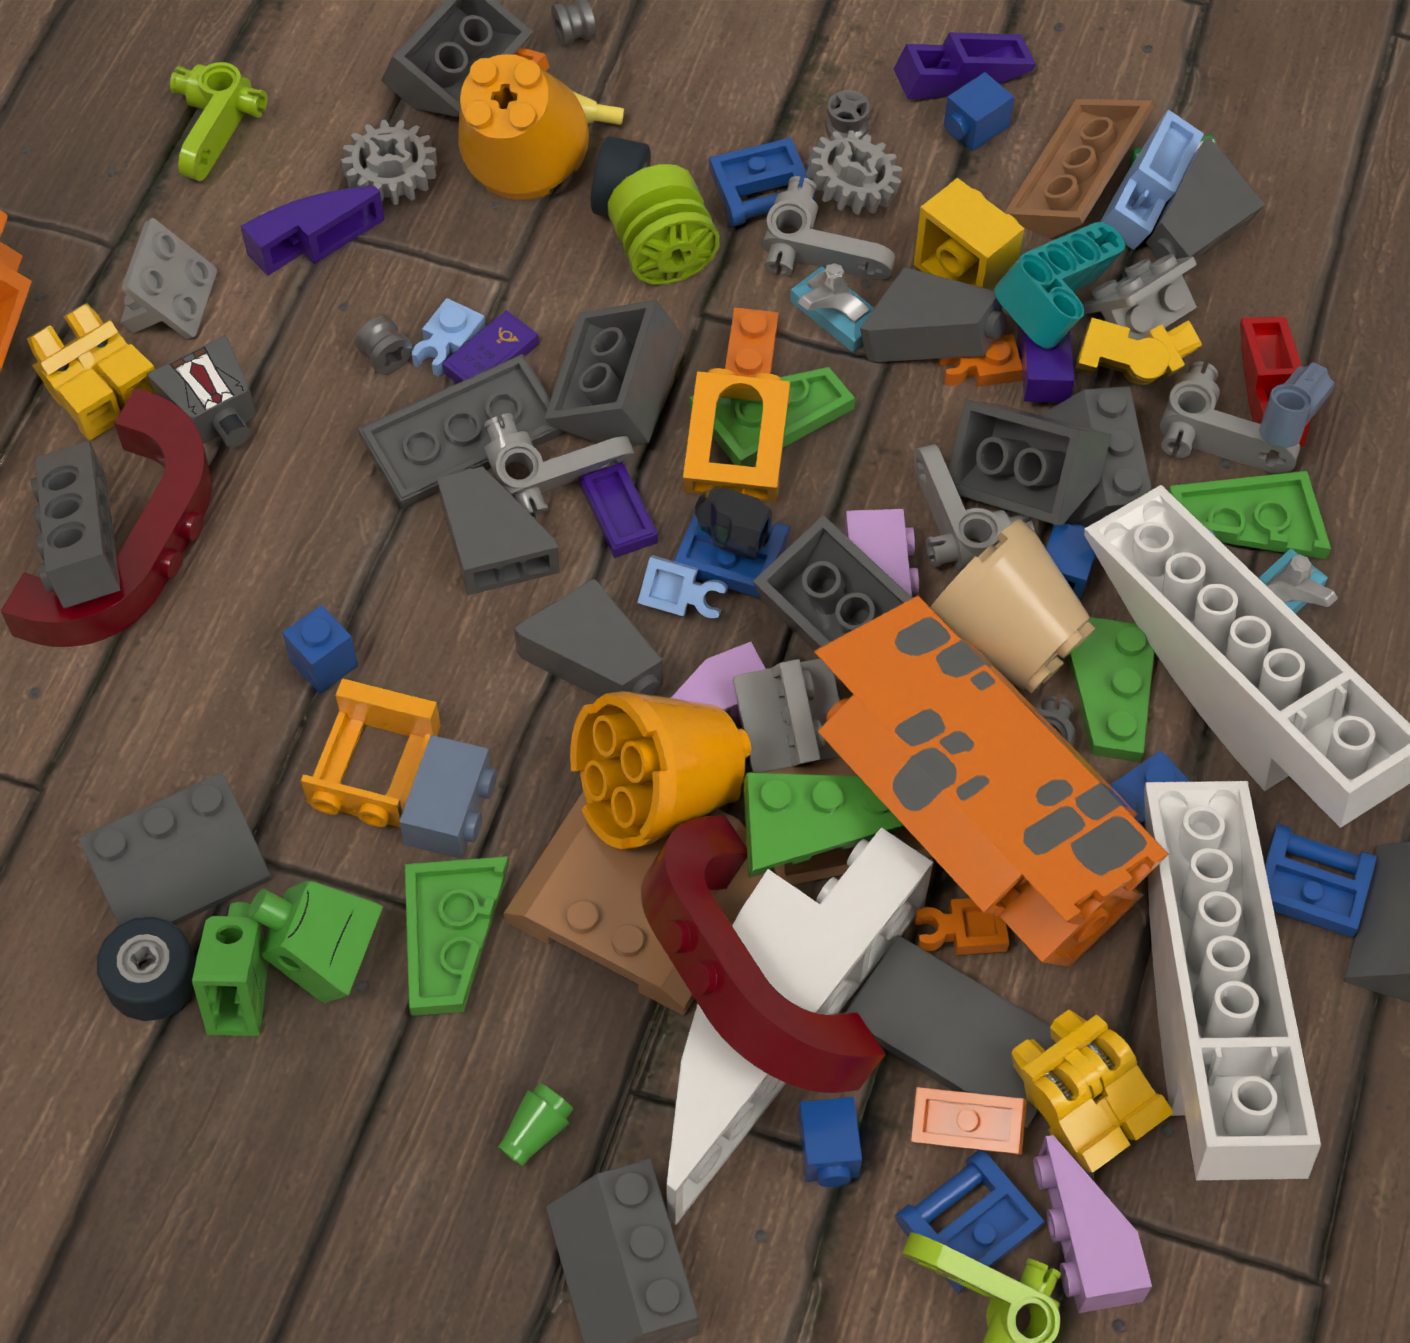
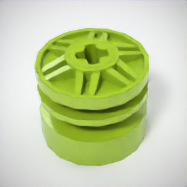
[608,164,720,284]

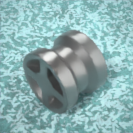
[551,0,596,47]
[826,90,870,140]
[355,316,413,374]

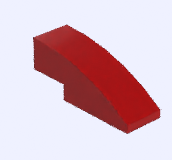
[1240,316,1310,446]

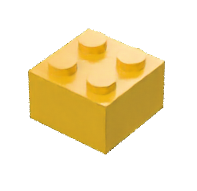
[913,178,1024,291]

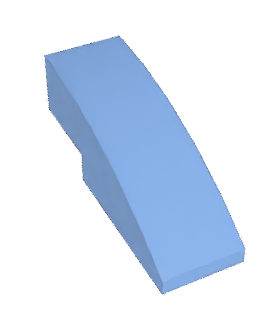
[1100,110,1204,250]

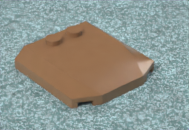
[504,791,771,1016]

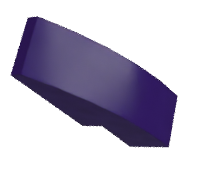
[894,32,1036,99]
[240,186,385,276]
[1018,325,1075,402]

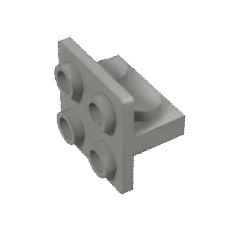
[120,218,217,339]
[1083,254,1197,340]
[732,658,841,773]

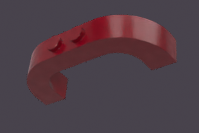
[1,387,212,647]
[641,816,885,1093]

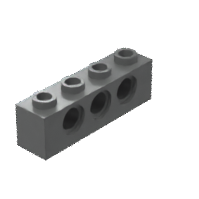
[31,440,121,608]

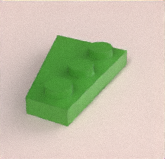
[689,367,855,467]
[1168,471,1331,559]
[1067,617,1154,763]
[743,773,903,878]
[405,856,509,1016]

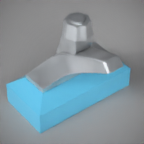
[790,263,874,353]
[1259,549,1338,614]

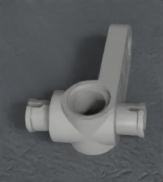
[762,176,896,280]
[1160,361,1300,473]
[484,413,635,517]
[914,444,1035,570]

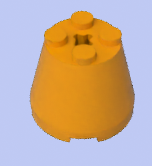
[458,54,589,200]
[570,691,751,849]

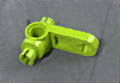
[170,62,268,181]
[902,1232,1061,1343]

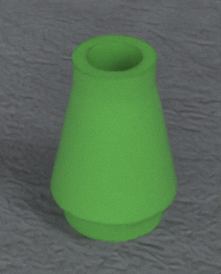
[497,1083,574,1167]

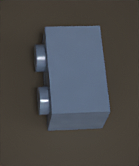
[399,735,497,859]

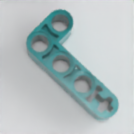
[994,222,1125,349]

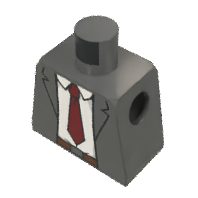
[147,335,256,447]

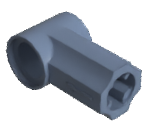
[1259,362,1335,448]

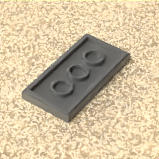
[358,354,566,509]
[845,935,1056,1135]

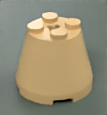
[930,519,1096,693]

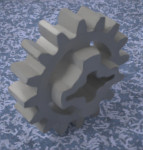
[341,120,437,205]
[806,130,902,214]

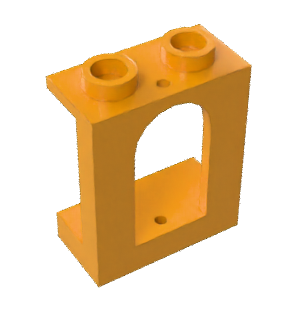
[683,368,790,503]
[301,678,441,828]

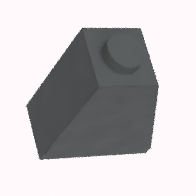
[1146,137,1265,261]
[860,267,1006,362]
[437,466,560,595]
[514,579,663,698]

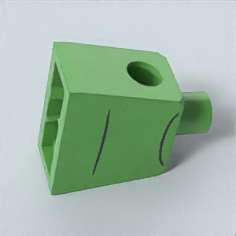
[248,881,383,1003]
[192,902,268,1036]

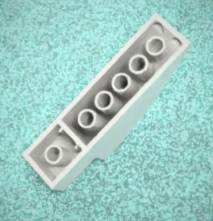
[1084,485,1410,828]
[1144,781,1321,1180]
[667,828,933,1225]

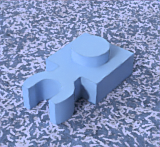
[412,298,486,377]
[637,555,728,618]

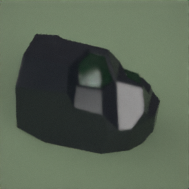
[695,488,772,560]

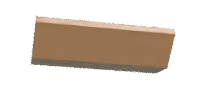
[1004,99,1154,239]

